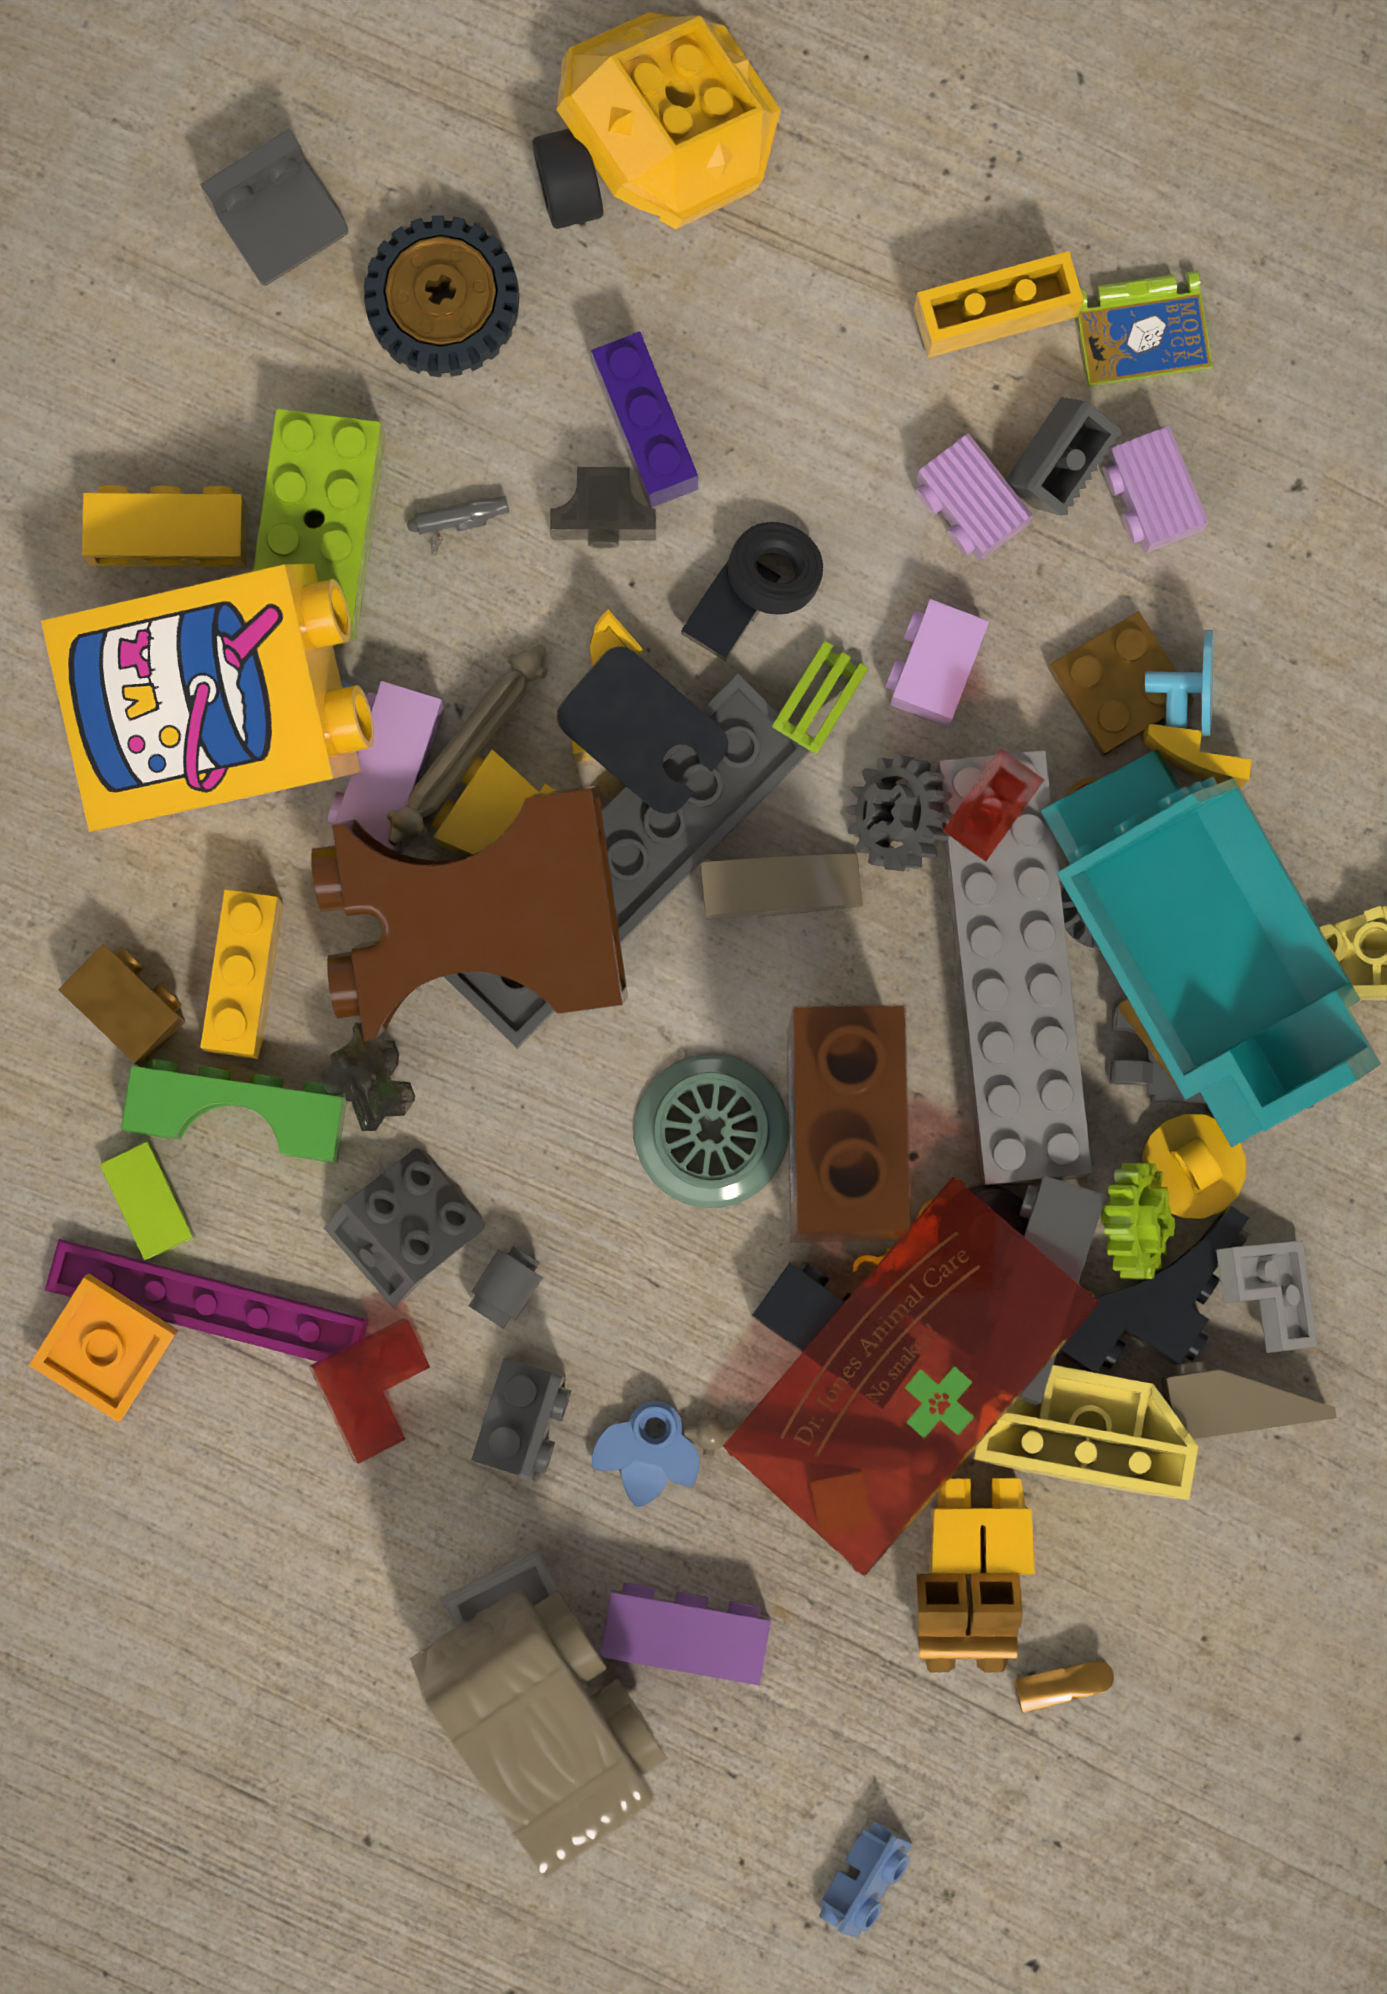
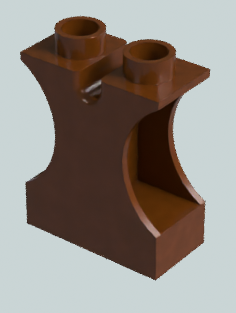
[311,785,628,1041]

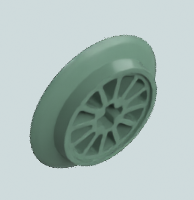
[634,1054,788,1208]

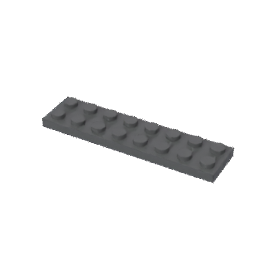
[443,674,811,1049]

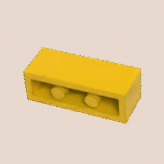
[914,251,1084,358]
[82,485,247,567]
[200,889,283,1060]

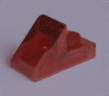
[942,748,1044,862]

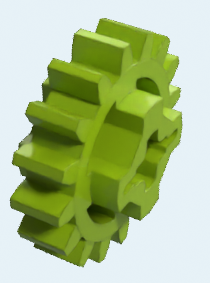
[1101,1163,1175,1279]

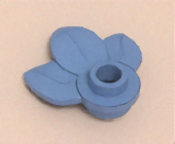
[592,1401,700,1507]

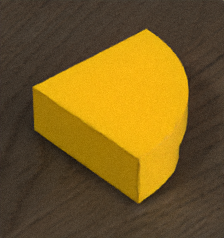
[590,609,643,666]

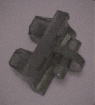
[321,1022,415,1131]

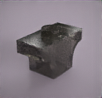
[550,467,656,549]

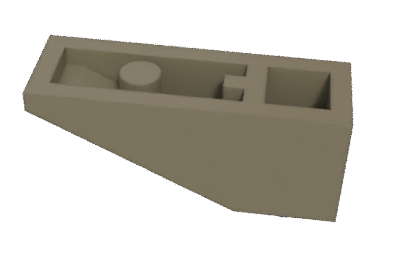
[1161,1361,1337,1439]

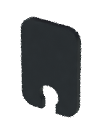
[556,646,729,814]

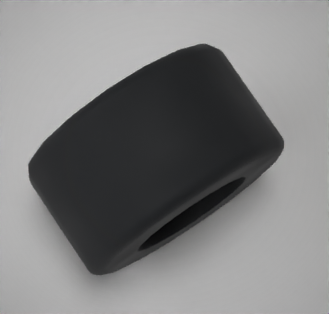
[532,129,604,229]

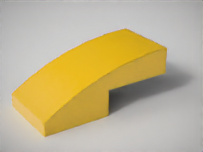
[1142,724,1252,788]

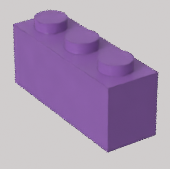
[599,1582,771,1686]

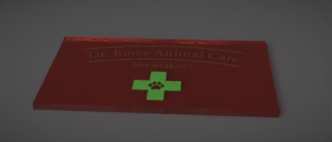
[723,1176,1100,1576]

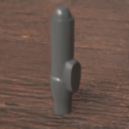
[407,496,510,535]

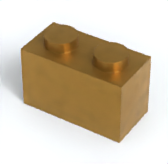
[58,944,185,1067]

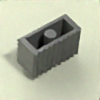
[1005,396,1121,516]

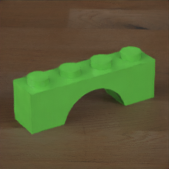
[121,1059,347,1164]

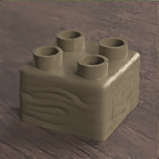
[410,1589,668,1879]

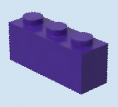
[591,331,698,508]

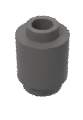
[468,1246,543,1329]

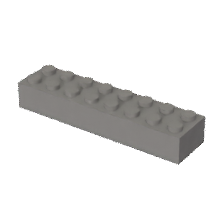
[936,750,1092,1186]

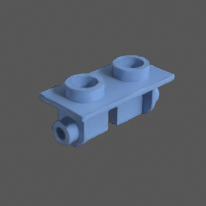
[819,1822,913,1938]

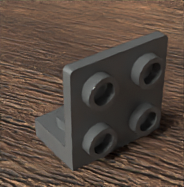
[200,129,349,286]
[324,1148,485,1308]
[471,1358,572,1481]

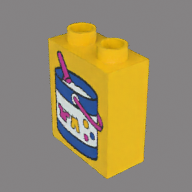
[41,564,374,832]

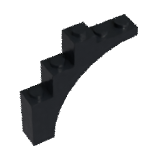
[902,1206,1250,1373]

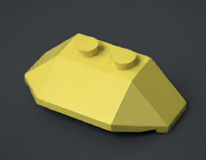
[974,1365,1199,1500]

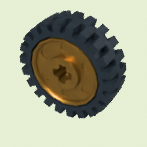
[364,215,519,377]

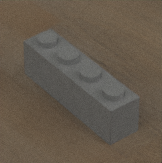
[970,1175,1106,1405]

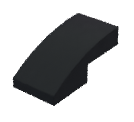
[681,561,781,662]

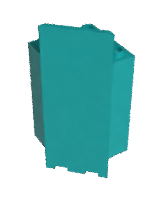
[1040,749,1381,1147]

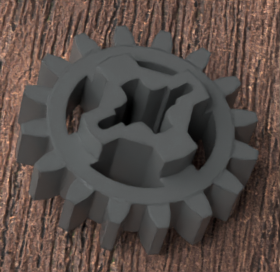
[846,755,953,871]

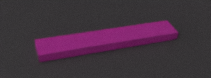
[45,1239,369,1371]

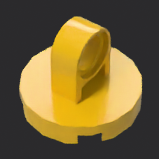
[1141,1114,1246,1220]

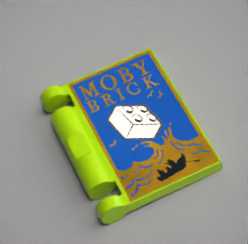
[1077,271,1213,387]

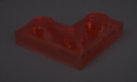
[309,1318,430,1464]

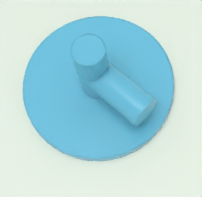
[1145,630,1214,736]

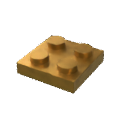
[1048,611,1194,756]

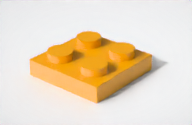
[29,1273,179,1423]

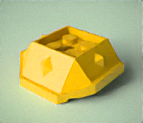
[556,12,781,229]

